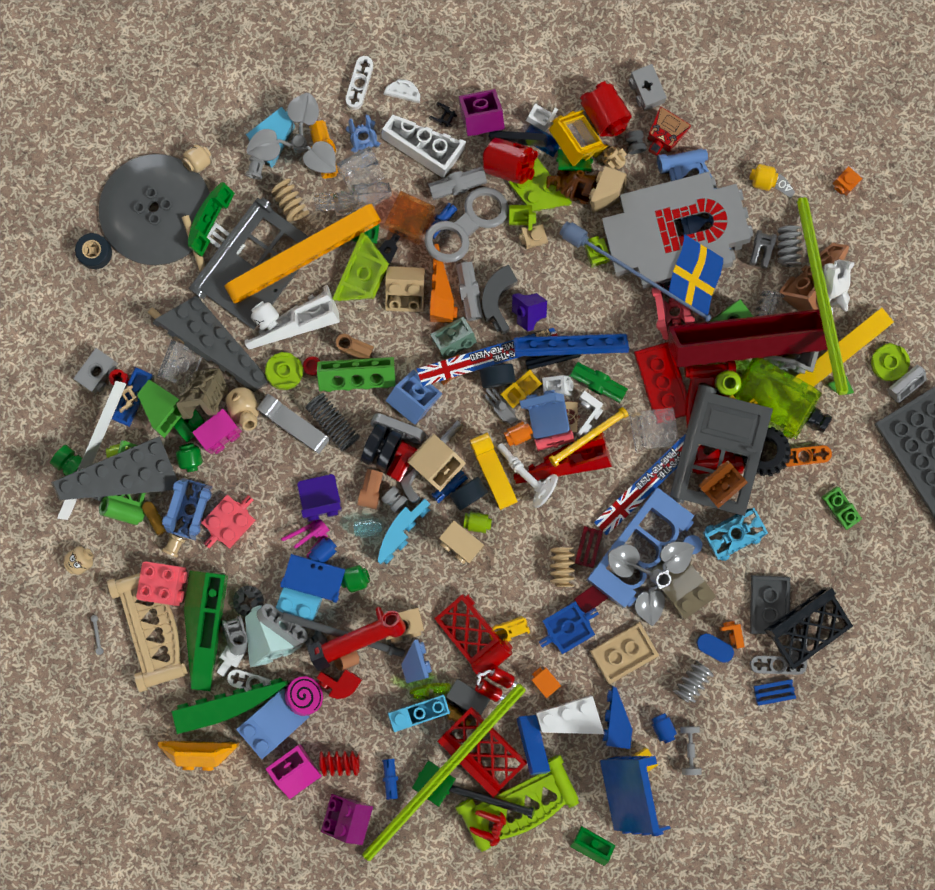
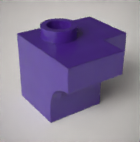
[512,293,547,332]

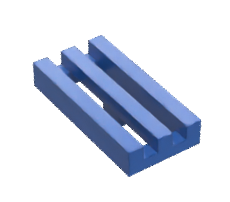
[753,679,796,706]

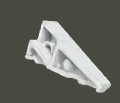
[245,285,340,350]

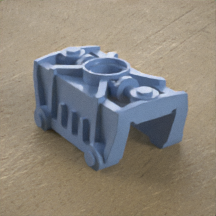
[162,478,213,541]

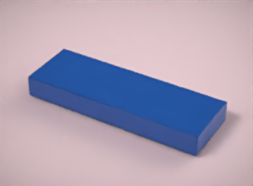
[112,367,154,427]
[516,715,550,775]

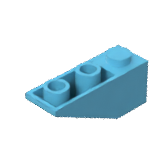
[387,695,450,732]

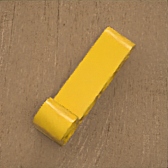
[469,432,518,510]

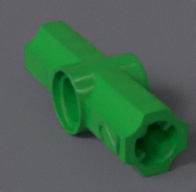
[570,362,628,404]

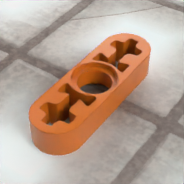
[786,445,832,467]

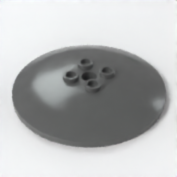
[99,154,210,266]

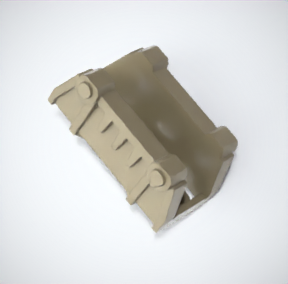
[177,368,229,419]

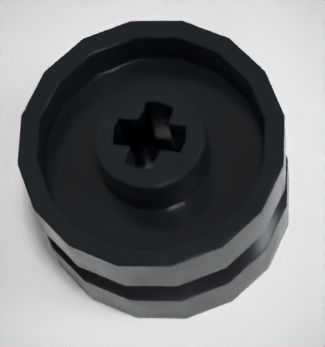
[360,423,402,472]

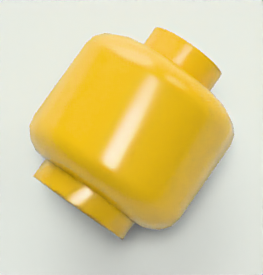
[749,164,778,191]

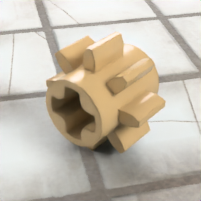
[603,146,627,170]

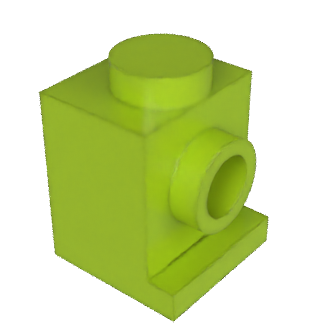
[585,236,610,268]

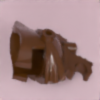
[546,170,600,204]

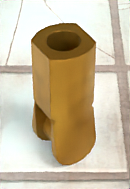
[142,501,167,536]

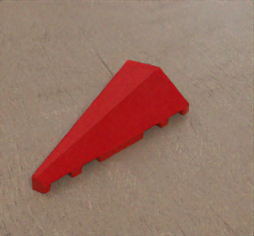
[513,432,612,484]

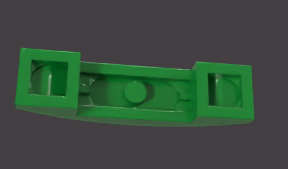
[188,182,235,257]

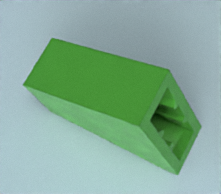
[137,380,181,438]

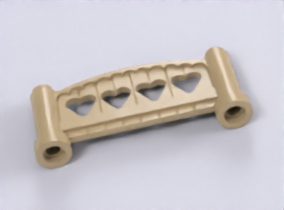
[107,573,188,692]

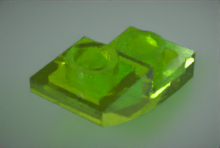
[409,682,450,700]

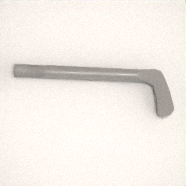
[401,420,463,503]

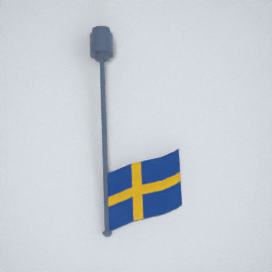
[559,221,723,321]

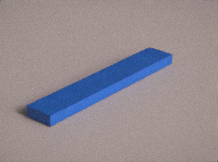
[513,334,629,357]

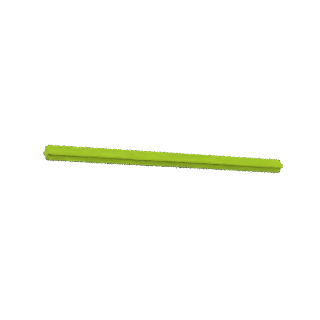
[797,197,848,395]
[362,683,526,861]

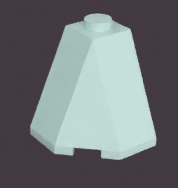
[245,605,302,667]

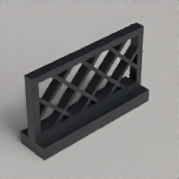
[764,587,853,670]

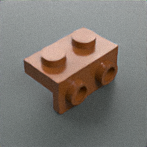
[699,461,748,508]

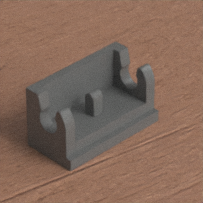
[445,679,490,718]

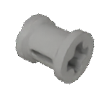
[245,156,266,180]

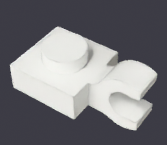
[217,644,247,677]

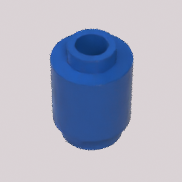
[308,538,337,563]
[651,713,677,744]

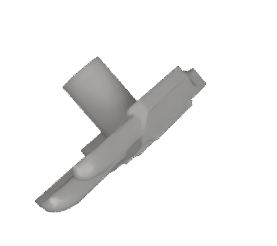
[485,389,518,425]

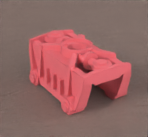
[651,286,695,341]

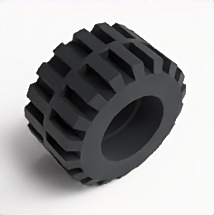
[741,426,791,477]

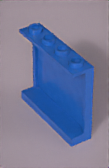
[600,756,671,836]

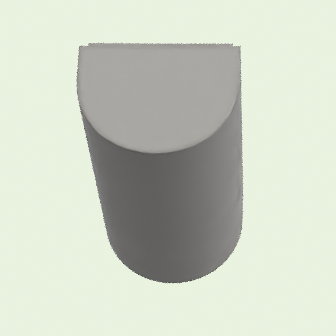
[887,365,927,403]

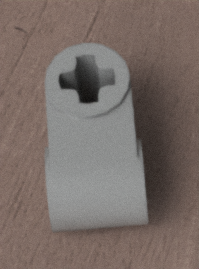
[221,616,247,655]

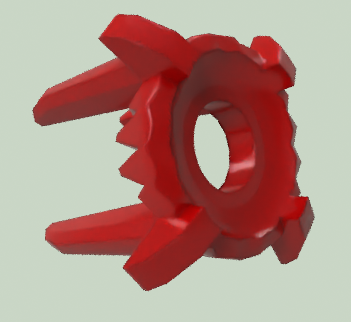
[469,810,506,846]

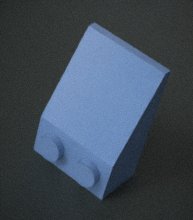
[236,687,310,759]

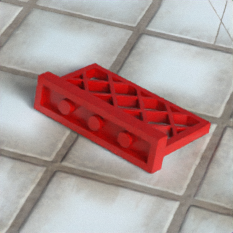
[437,706,527,797]

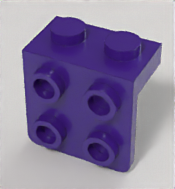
[297,474,342,522]

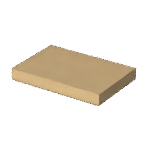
[590,622,659,685]

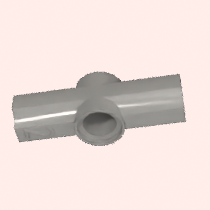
[428,167,487,200]
[456,262,483,321]

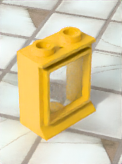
[548,110,609,166]

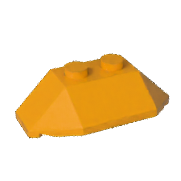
[158,741,239,771]

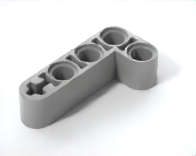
[257,394,330,454]

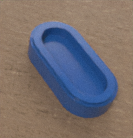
[697,634,734,663]

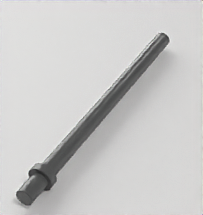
[281,612,405,657]

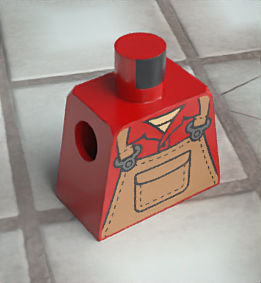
[647,107,691,156]

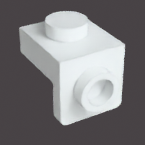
[526,104,558,132]

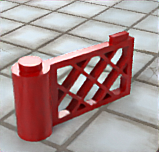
[434,594,513,679]

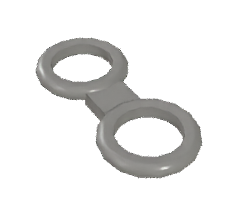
[424,187,509,263]

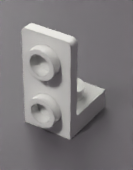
[577,391,603,437]

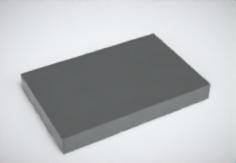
[750,575,791,635]

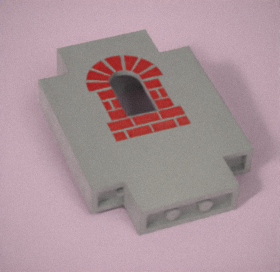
[602,172,753,289]

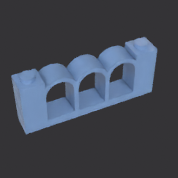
[586,487,694,609]

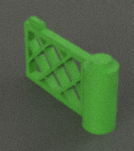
[99,440,146,525]

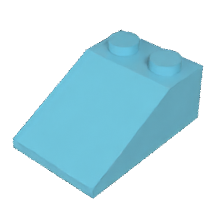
[276,564,323,621]

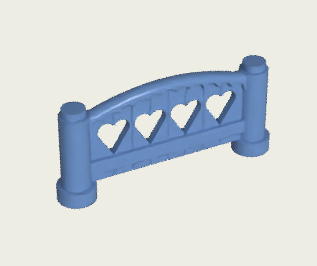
[657,149,731,249]

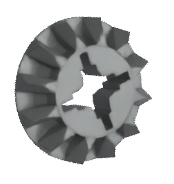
[233,586,264,616]

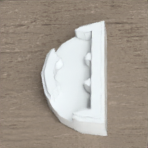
[384,79,420,103]

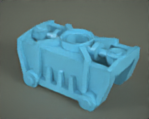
[703,508,768,561]

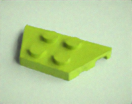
[509,146,572,212]
[332,232,389,301]

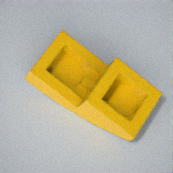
[501,370,542,408]

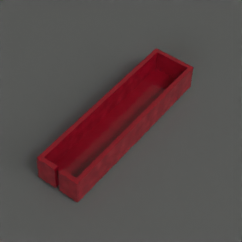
[668,309,828,367]

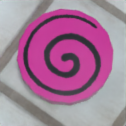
[285,676,323,716]

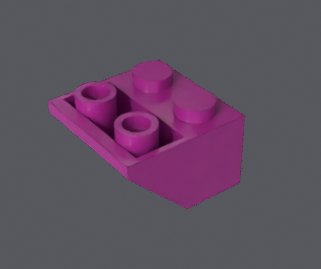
[321,794,373,845]

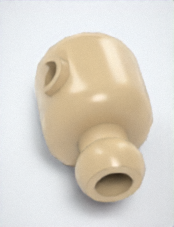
[226,387,259,431]

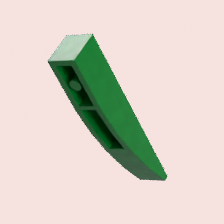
[171,678,289,734]

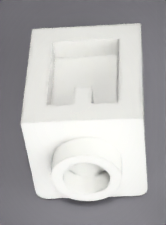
[542,375,574,396]

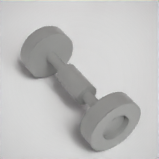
[680,726,702,775]

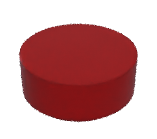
[303,356,320,376]

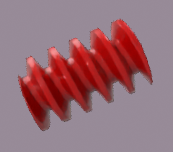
[319,751,360,777]

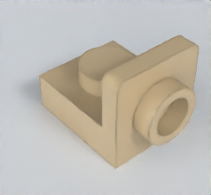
[519,224,548,249]

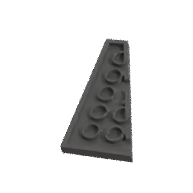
[51,436,178,500]

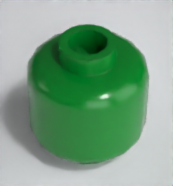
[176,443,203,472]
[341,565,370,593]

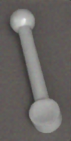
[90,615,104,655]

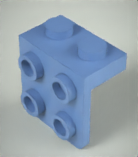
[520,390,570,439]

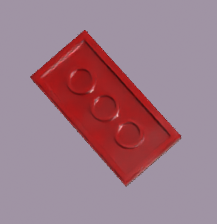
[634,342,687,425]

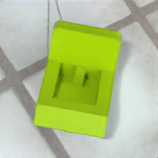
[509,205,536,230]

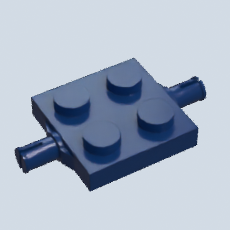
[539,601,599,654]

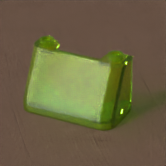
[733,358,822,439]

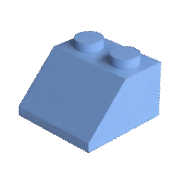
[386,370,443,425]

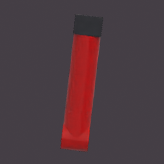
[307,607,406,671]

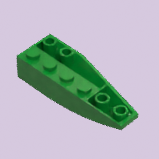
[184,570,228,692]

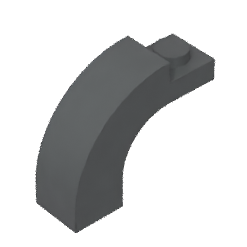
[482,264,518,335]

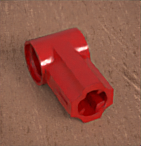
[386,441,418,483]

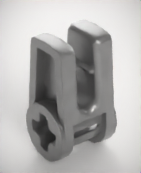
[749,230,777,269]

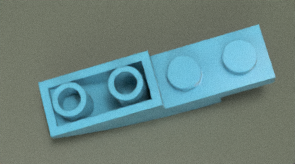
[378,499,430,564]

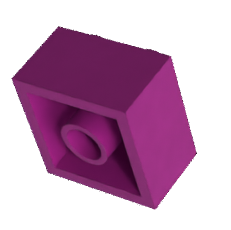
[459,89,505,136]

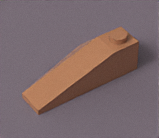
[778,243,849,311]

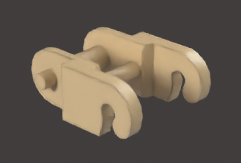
[119,386,138,413]

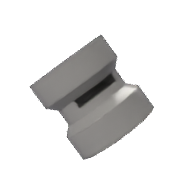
[381,486,408,513]

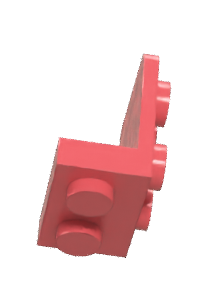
[136,561,188,606]

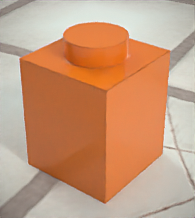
[531,667,561,698]

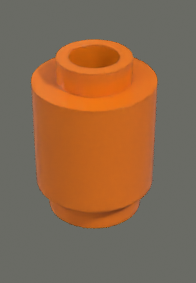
[503,422,533,446]

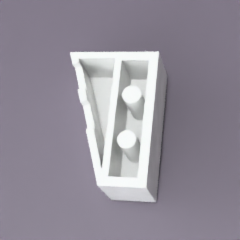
[536,695,604,734]

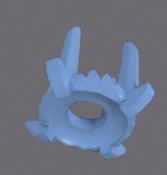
[346,115,381,153]

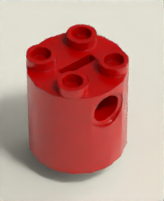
[580,81,632,137]
[483,138,538,184]

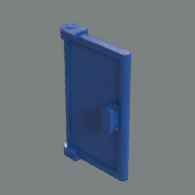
[280,554,345,603]

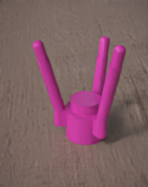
[281,519,330,558]

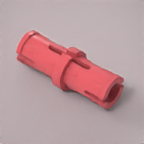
[535,430,575,451]

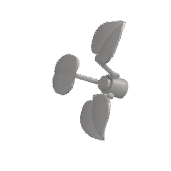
[247,93,336,173]
[608,541,695,626]

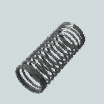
[305,393,360,451]

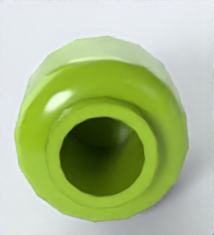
[714,370,741,395]

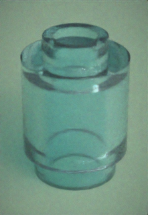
[354,517,383,538]

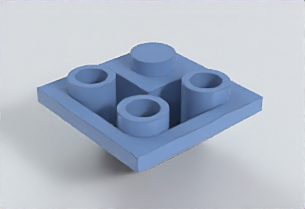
[401,639,432,683]

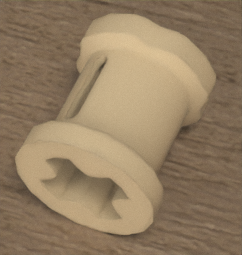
[161,533,186,558]

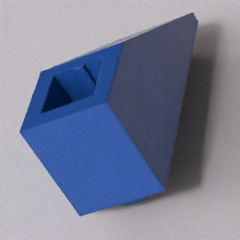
[602,686,633,749]

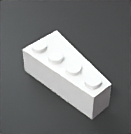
[381,115,466,179]

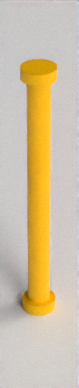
[549,407,629,467]

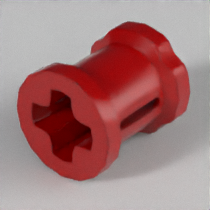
[109,369,129,387]

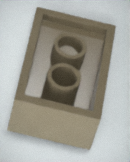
[650,562,716,620]

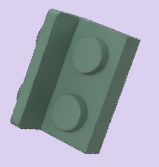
[430,316,477,360]

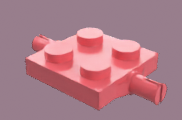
[201,494,256,549]

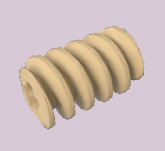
[271,179,309,222]
[550,547,575,587]

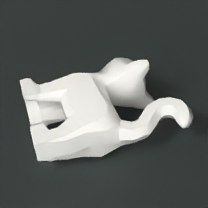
[823,259,854,315]

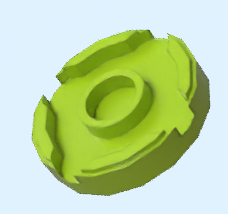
[871,343,910,382]
[265,352,303,390]

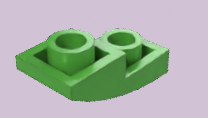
[821,486,862,530]

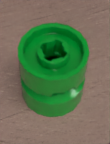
[174,409,206,442]
[50,445,83,476]

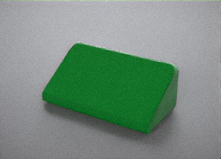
[570,826,616,866]

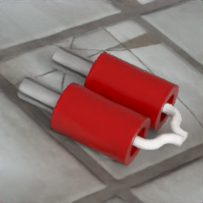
[475,665,520,702]

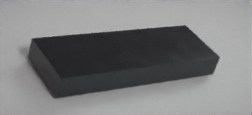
[489,131,548,147]

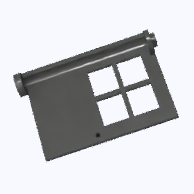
[188,197,309,330]
[670,385,773,516]

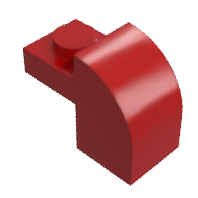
[317,669,363,699]

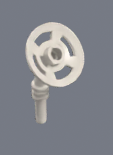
[497,443,558,508]

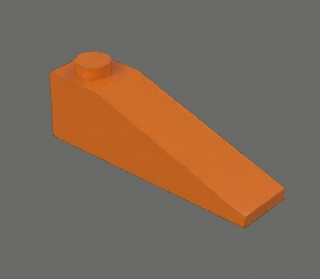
[430,244,458,323]

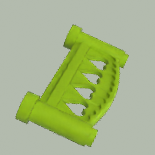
[455,755,579,852]

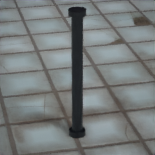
[449,785,535,819]

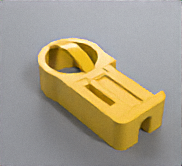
[489,616,530,641]

